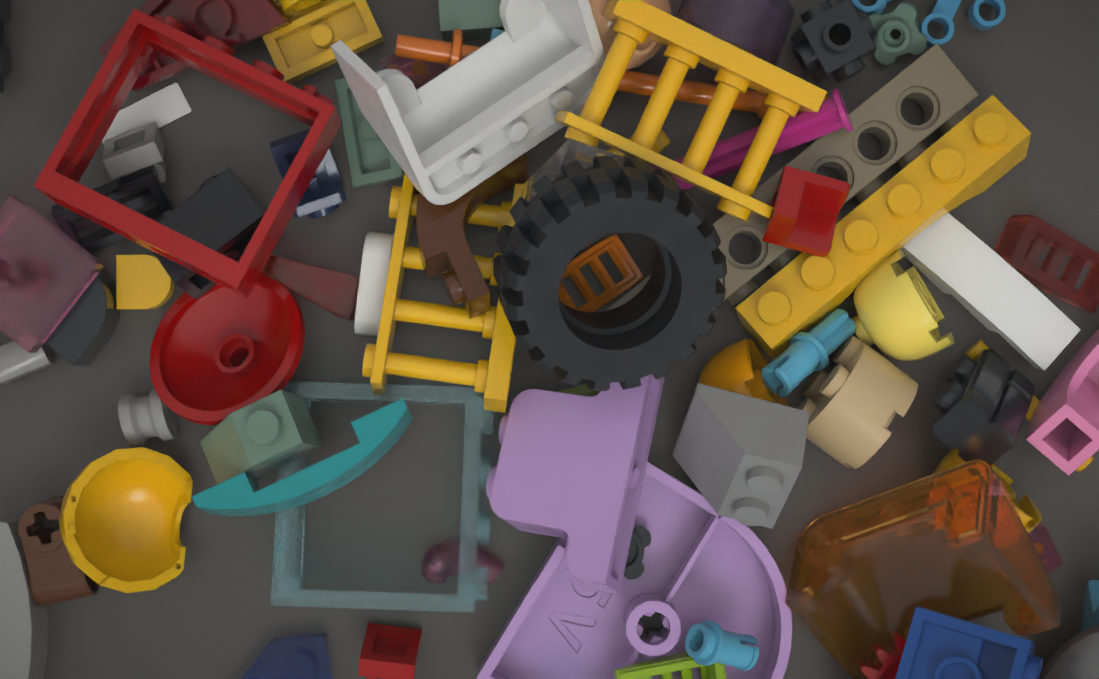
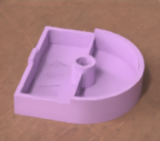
[476,461,792,679]

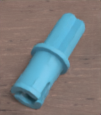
[761,309,856,397]

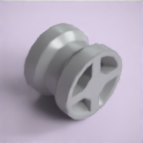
[118,388,178,448]

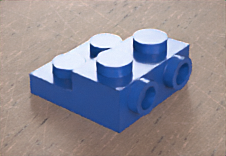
[895,606,1043,679]

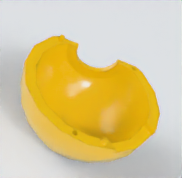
[59,447,193,593]

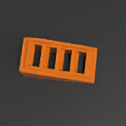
[559,233,645,312]

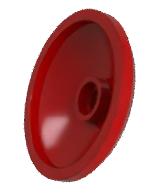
[149,272,305,425]

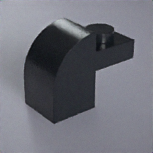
[15,245,121,366]

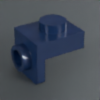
[270,128,346,218]

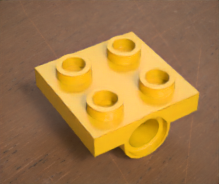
[262,0,384,84]

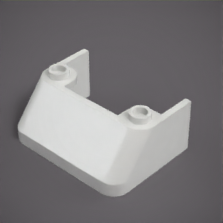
[330,0,606,205]

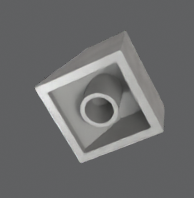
[672,383,810,529]

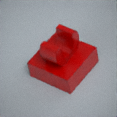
[358,623,422,679]

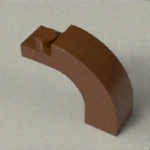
[416,153,529,319]

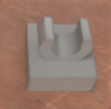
[102,122,166,193]

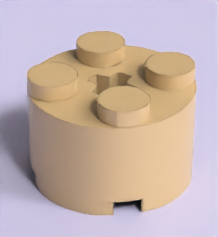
[797,335,918,469]

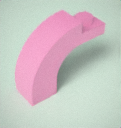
[1026,329,1099,476]

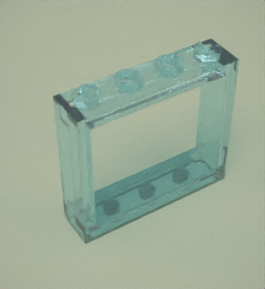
[270,381,494,613]

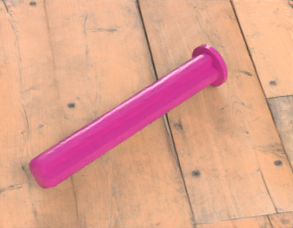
[651,88,854,190]

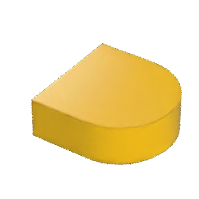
[116,255,175,310]

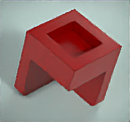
[762,165,850,257]

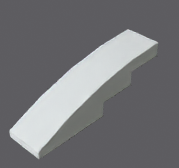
[900,213,1081,371]

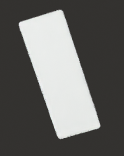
[102,82,192,144]

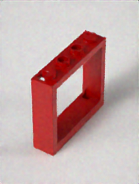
[33,8,342,299]

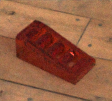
[994,214,1099,313]
[262,255,360,321]

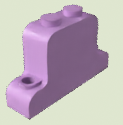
[486,374,665,594]

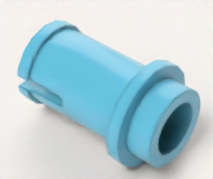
[685,620,760,671]

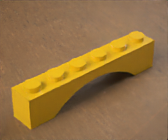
[735,95,1031,361]

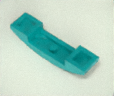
[192,398,413,516]

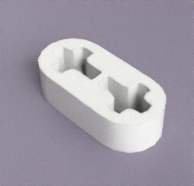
[354,231,394,337]

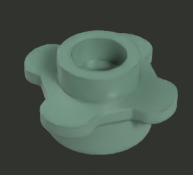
[868,2,928,65]

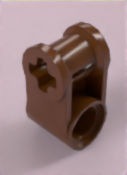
[18,496,99,607]

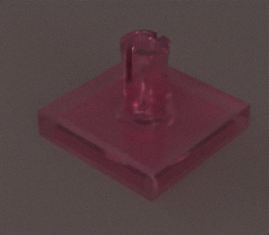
[0,195,104,353]

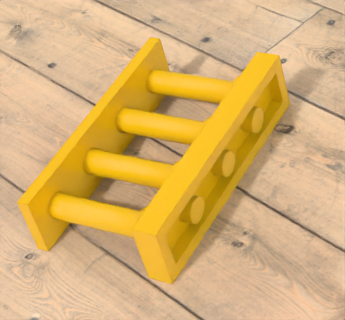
[554,0,827,222]
[362,173,536,413]

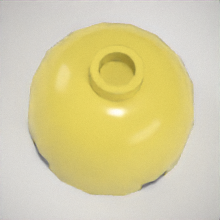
[851,249,955,361]

